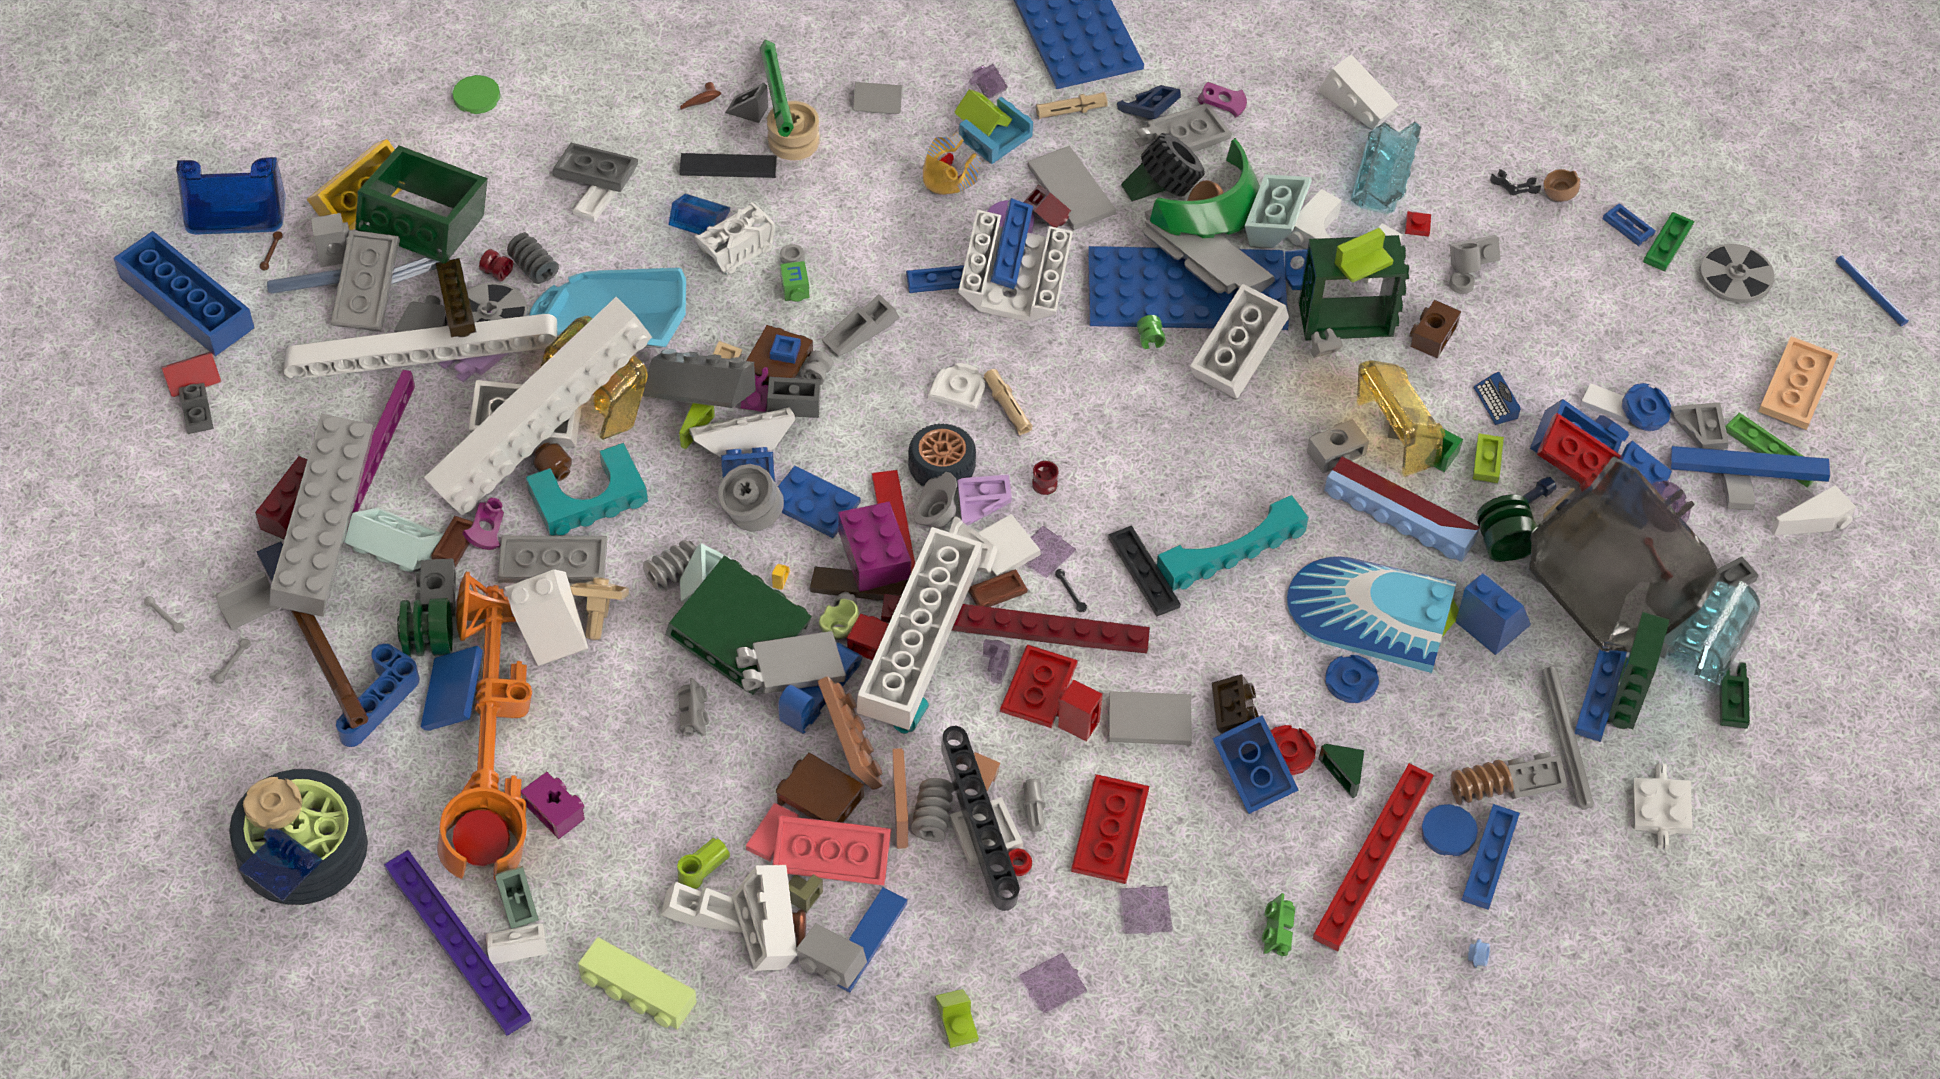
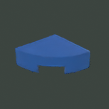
[1595,415,1630,442]

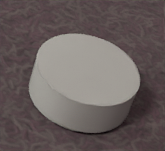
[780,244,805,264]
[1449,272,1475,294]

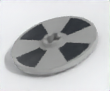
[1700,244,1774,303]
[467,283,528,323]

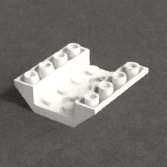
[958,210,1073,321]

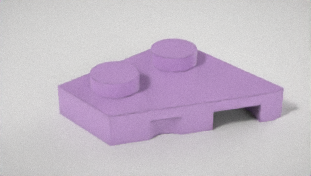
[957,475,1012,526]

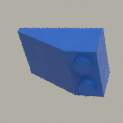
[1530,399,1622,453]
[1212,715,1299,814]

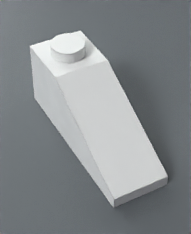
[1771,485,1856,535]

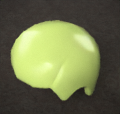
[819,598,859,639]

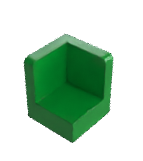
[1423,427,1463,473]

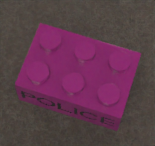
[838,502,911,592]

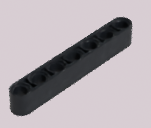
[941,725,1020,911]

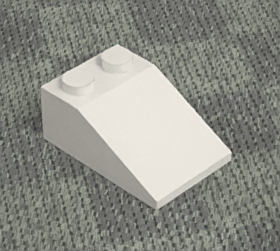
[505,570,589,666]

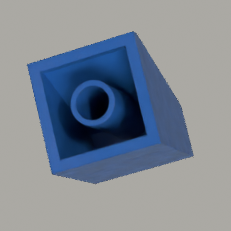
[1455,573,1531,655]

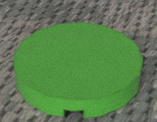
[452,75,501,114]

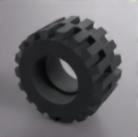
[1141,133,1205,197]

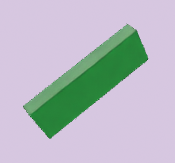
[1643,212,1695,272]

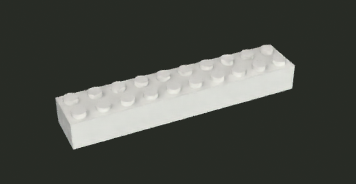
[424,297,652,515]

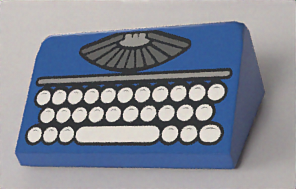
[1473,372,1521,425]

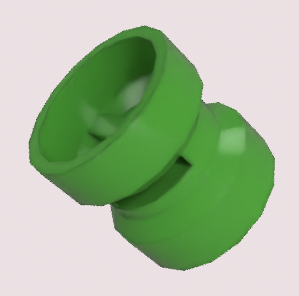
[1137,315,1166,349]

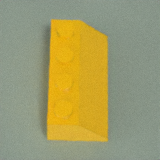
[306,139,405,230]

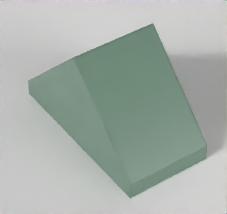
[495,866,539,929]

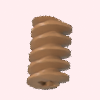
[1450,759,1514,805]

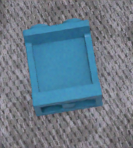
[959,97,1033,164]

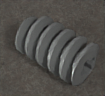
[507,232,559,284]

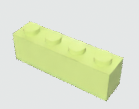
[578,937,697,1030]

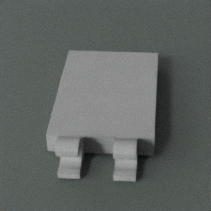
[1135,103,1232,152]
[735,631,846,694]

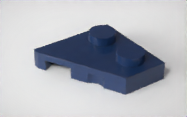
[1117,85,1181,120]

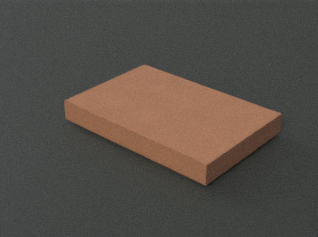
[893,748,908,849]

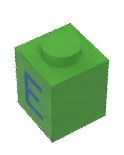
[780,261,810,302]

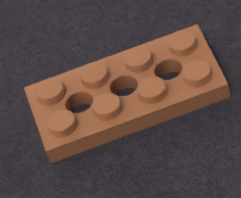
[818,676,883,790]

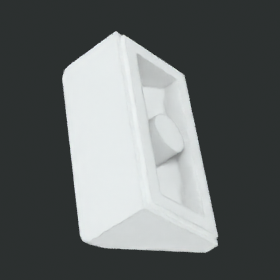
[486,923,548,964]

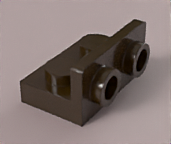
[1212,674,1259,734]

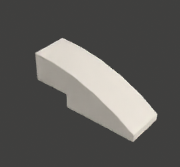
[661,882,743,933]

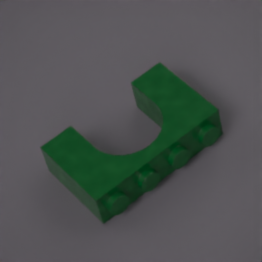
[1607,612,1670,730]

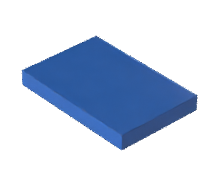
[420,646,483,731]

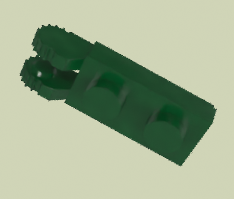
[1719,660,1750,729]

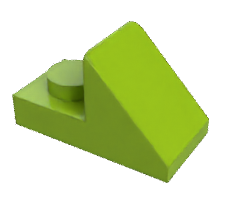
[935,989,979,1048]

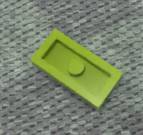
[1472,433,1504,483]

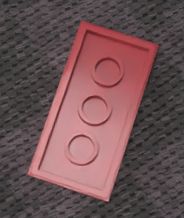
[773,815,892,885]

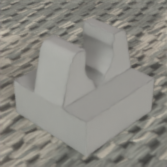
[1310,328,1343,358]

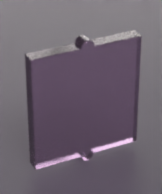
[1026,526,1076,578]
[1120,885,1173,935]
[1019,953,1087,1014]

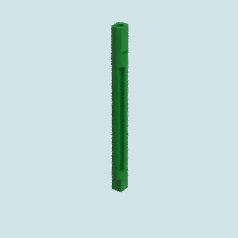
[759,39,794,137]

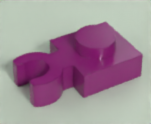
[740,366,769,412]

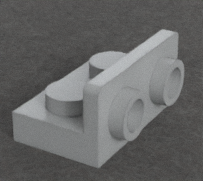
[1507,752,1568,799]

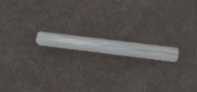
[1542,666,1594,810]

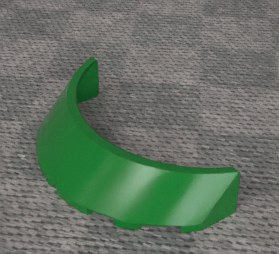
[1150,138,1260,238]

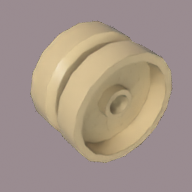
[767,101,820,160]

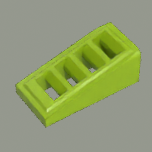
[679,403,715,449]

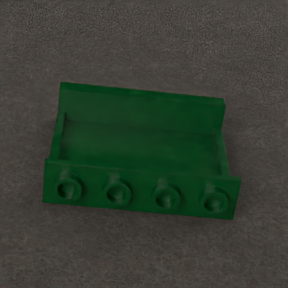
[665,555,812,695]

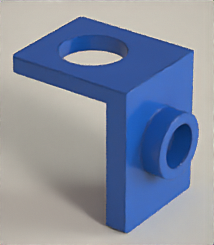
[1285,249,1307,291]

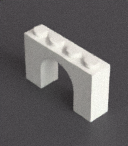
[1287,189,1402,284]

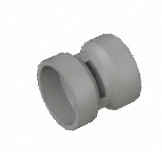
[800,350,833,385]

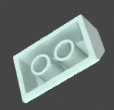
[1245,174,1312,248]
[344,508,443,572]

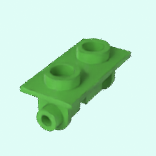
[1262,893,1295,956]

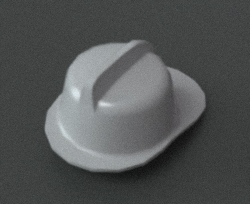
[913,472,957,530]

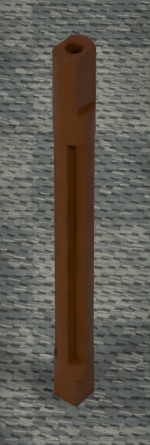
[290,610,368,728]

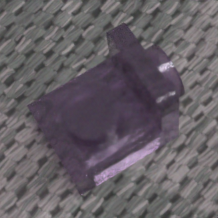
[968,64,1008,99]
[983,639,1011,684]

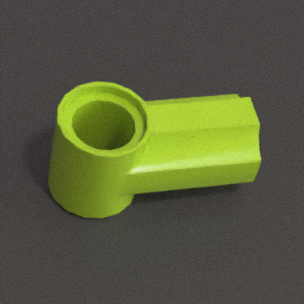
[677,838,730,889]

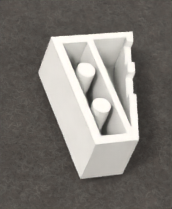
[1317,54,1399,130]
[732,865,797,971]

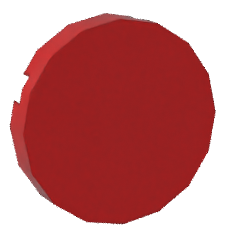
[1270,725,1316,775]
[453,809,510,866]

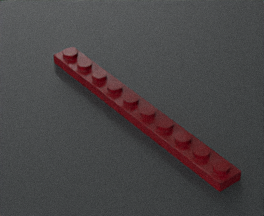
[881,594,1150,654]

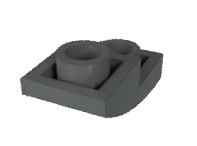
[179,383,214,434]

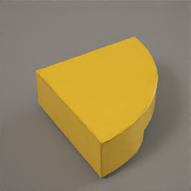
[772,563,790,590]

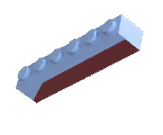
[1324,456,1480,562]

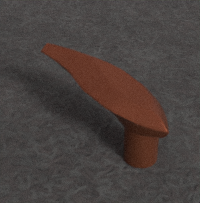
[680,82,722,110]
[792,909,806,947]

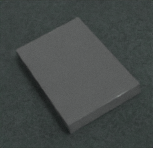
[553,142,638,192]

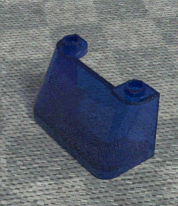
[176,157,286,235]

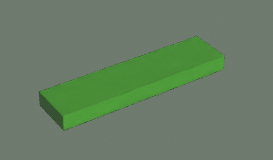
[1725,412,1814,488]

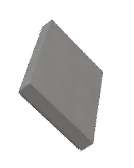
[1109,691,1192,745]

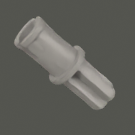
[1023,779,1045,832]

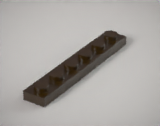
[435,258,477,338]

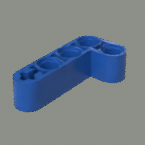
[336,643,420,747]
[778,643,862,734]

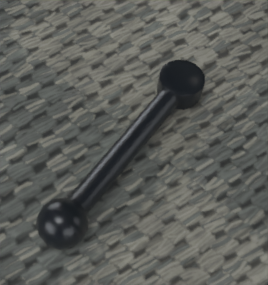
[1055,569,1087,612]

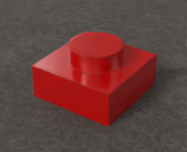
[1405,211,1432,237]

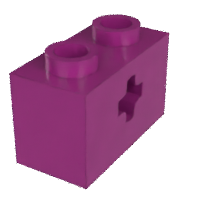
[521,771,585,839]

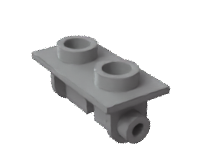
[678,678,709,737]

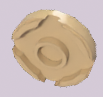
[243,777,303,830]

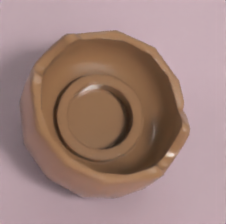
[1544,169,1580,202]

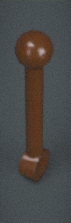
[259,231,283,271]

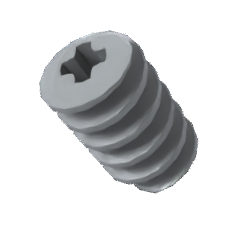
[643,540,697,590]
[911,778,955,842]

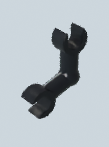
[1490,169,1541,196]

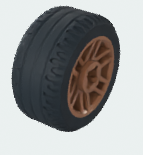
[908,423,976,489]

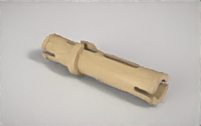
[1036,92,1108,119]
[983,369,1033,435]

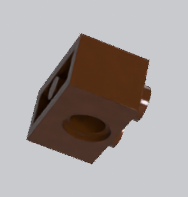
[1409,299,1462,359]

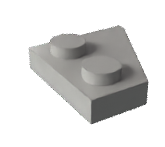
[1671,402,1729,450]

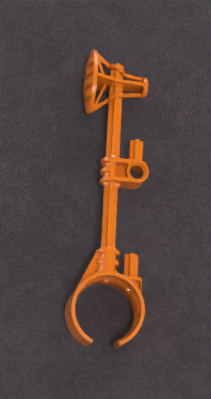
[437,571,532,881]

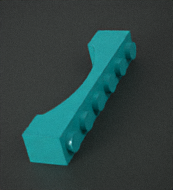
[1156,495,1309,591]

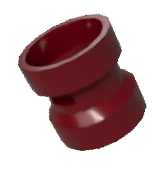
[479,249,514,281]
[1032,461,1059,495]

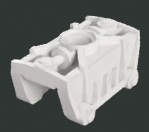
[695,202,775,275]

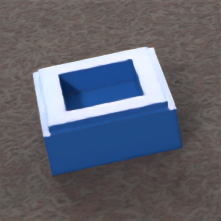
[770,335,801,364]

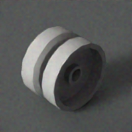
[718,464,784,532]

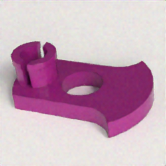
[1197,82,1247,118]
[462,498,504,550]

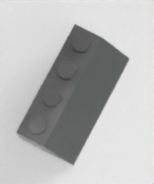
[641,349,756,408]

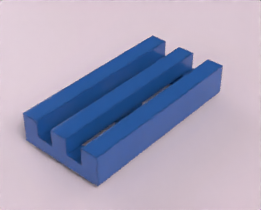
[1602,203,1656,246]

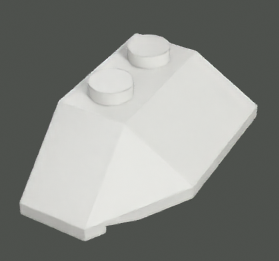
[689,407,795,457]

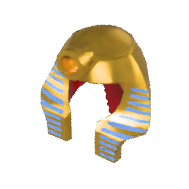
[923,132,982,195]

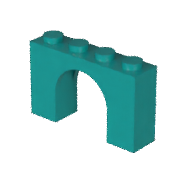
[526,442,648,536]

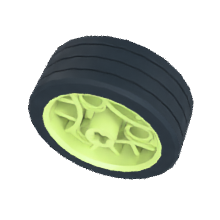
[229,769,368,905]

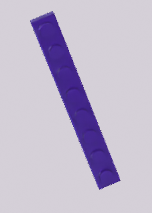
[384,850,532,1037]

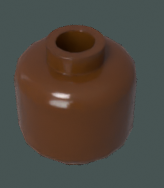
[533,443,572,481]

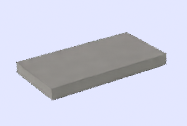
[1028,146,1116,230]
[330,230,400,332]
[497,535,608,583]

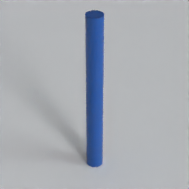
[1835,255,1909,326]

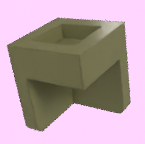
[788,874,823,913]

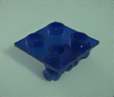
[239,828,323,902]

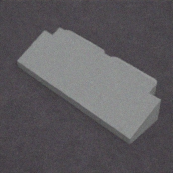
[1143,209,1275,294]

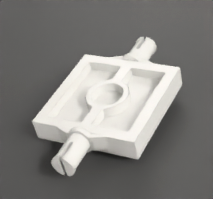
[1633,763,1692,850]

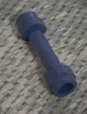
[1523,477,1557,504]

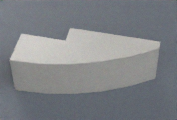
[822,294,900,357]

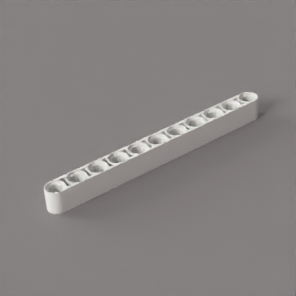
[284,314,557,378]

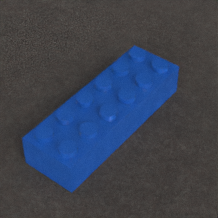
[113,231,255,357]

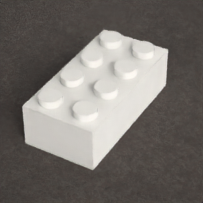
[1190,284,1289,399]
[469,380,582,448]

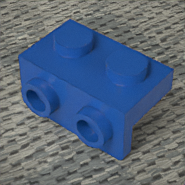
[721,447,775,482]

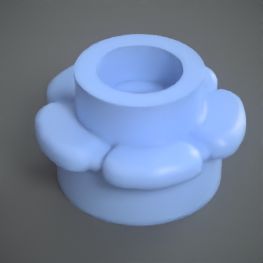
[1468,939,1490,968]

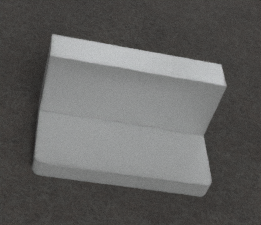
[854,82,904,114]
[215,572,279,630]

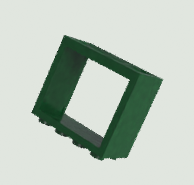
[355,145,488,264]
[1298,235,1410,341]

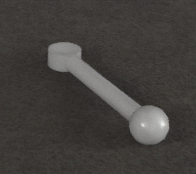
[144,596,185,633]
[214,639,251,684]

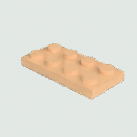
[1758,336,1838,430]

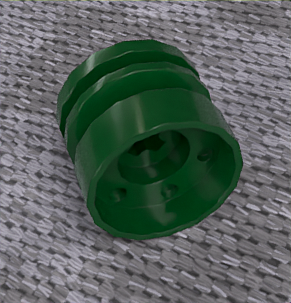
[1475,494,1542,562]
[397,598,453,657]

